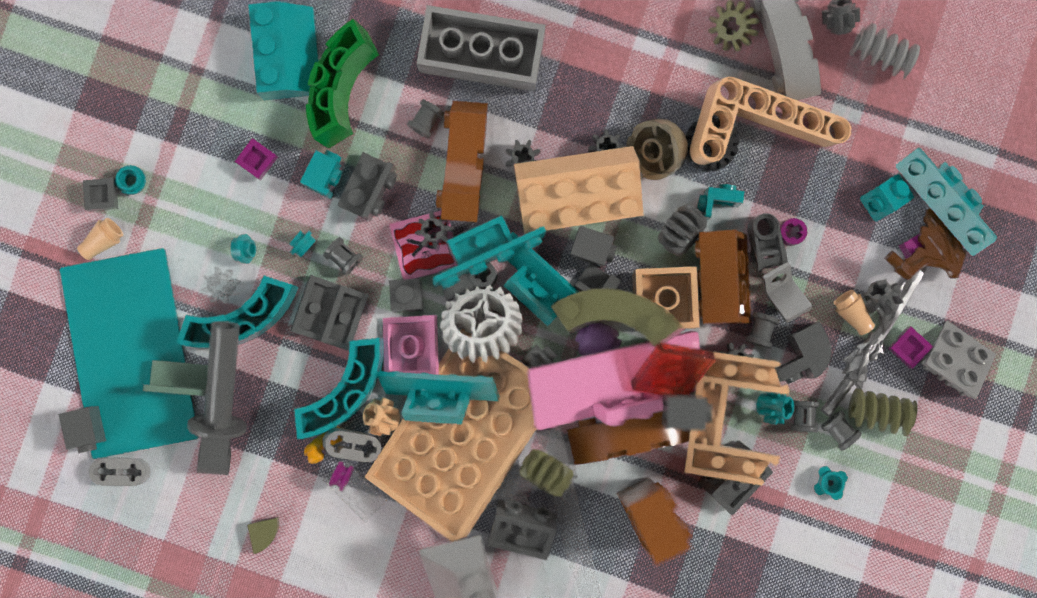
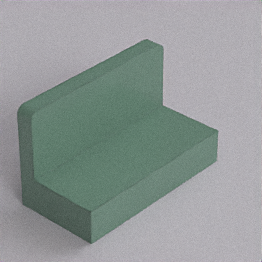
[143,360,208,396]

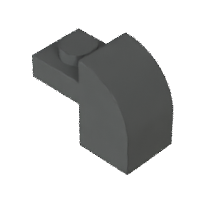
[775,322,831,384]

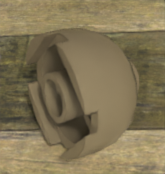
[626,119,688,180]

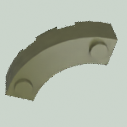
[551,289,685,347]

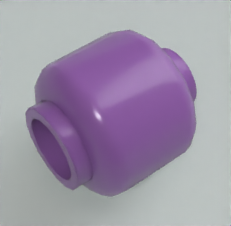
[575,322,622,356]

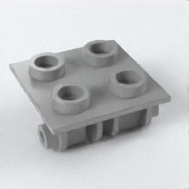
[919,320,996,399]

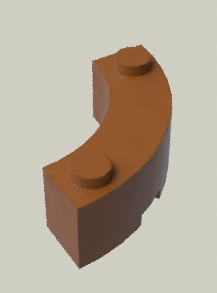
[436,100,488,222]
[567,411,690,465]

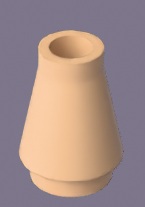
[77,218,123,260]
[834,290,875,335]

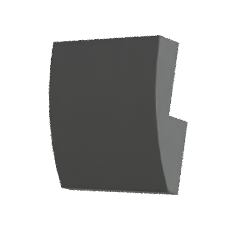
[290,275,369,351]

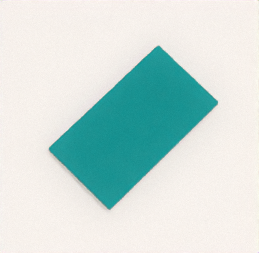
[60,248,199,459]

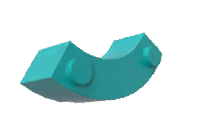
[176,275,299,349]
[294,338,384,440]

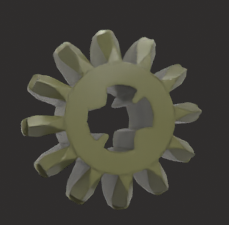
[708,0,760,51]
[519,449,574,497]

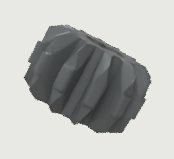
[658,204,707,257]

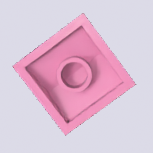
[383,315,439,375]

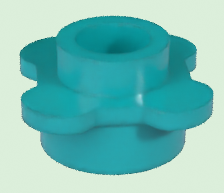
[814,466,848,500]

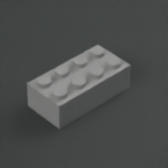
[417,5,546,92]

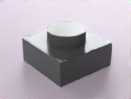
[83,178,118,211]

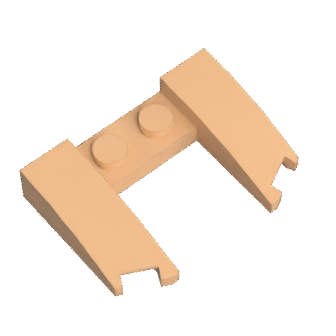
[685,350,789,485]

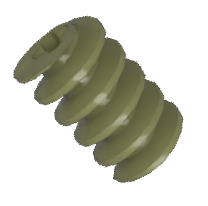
[848,388,918,437]

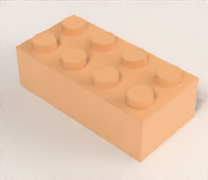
[514,146,644,234]

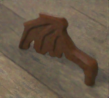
[884,209,967,280]

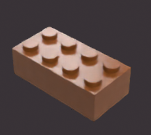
[617,477,693,566]

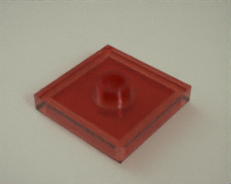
[631,342,716,395]

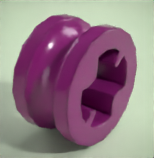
[780,218,808,246]
[329,461,354,492]

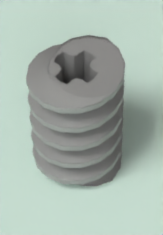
[849,23,920,80]

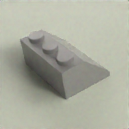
[419,535,498,598]

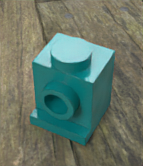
[300,150,342,199]

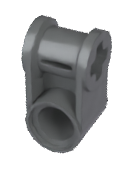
[747,213,788,273]
[438,263,498,301]

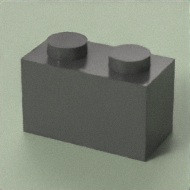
[662,394,712,431]

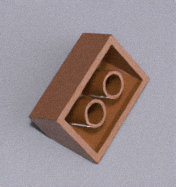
[695,230,752,324]

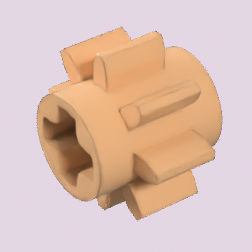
[363,398,400,436]

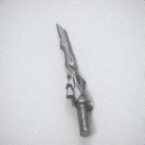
[821,267,927,417]

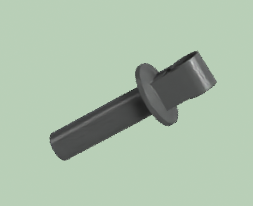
[187,321,247,475]

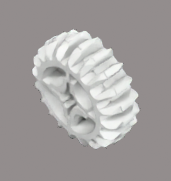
[440,285,523,363]

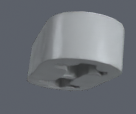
[323,428,381,462]
[89,457,150,486]

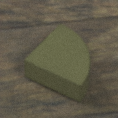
[247,517,279,554]

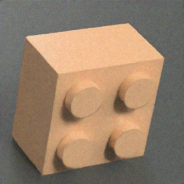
[632,266,700,331]

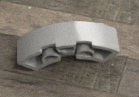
[749,0,821,101]

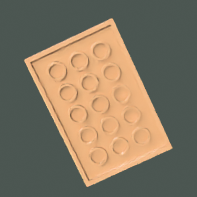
[365,329,536,542]

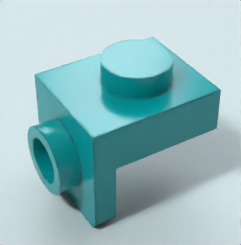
[860,173,915,222]
[697,184,745,221]

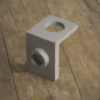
[762,262,812,323]

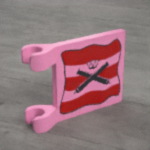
[389,211,458,280]

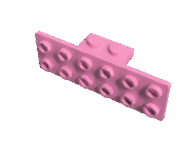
[527,331,701,430]

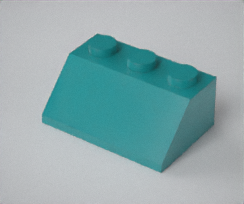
[248,1,319,101]

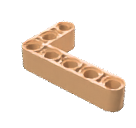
[689,77,851,165]

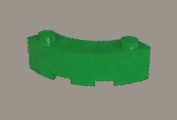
[306,19,379,149]

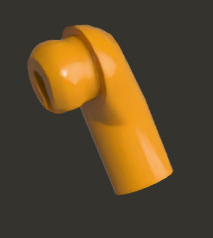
[304,427,343,464]

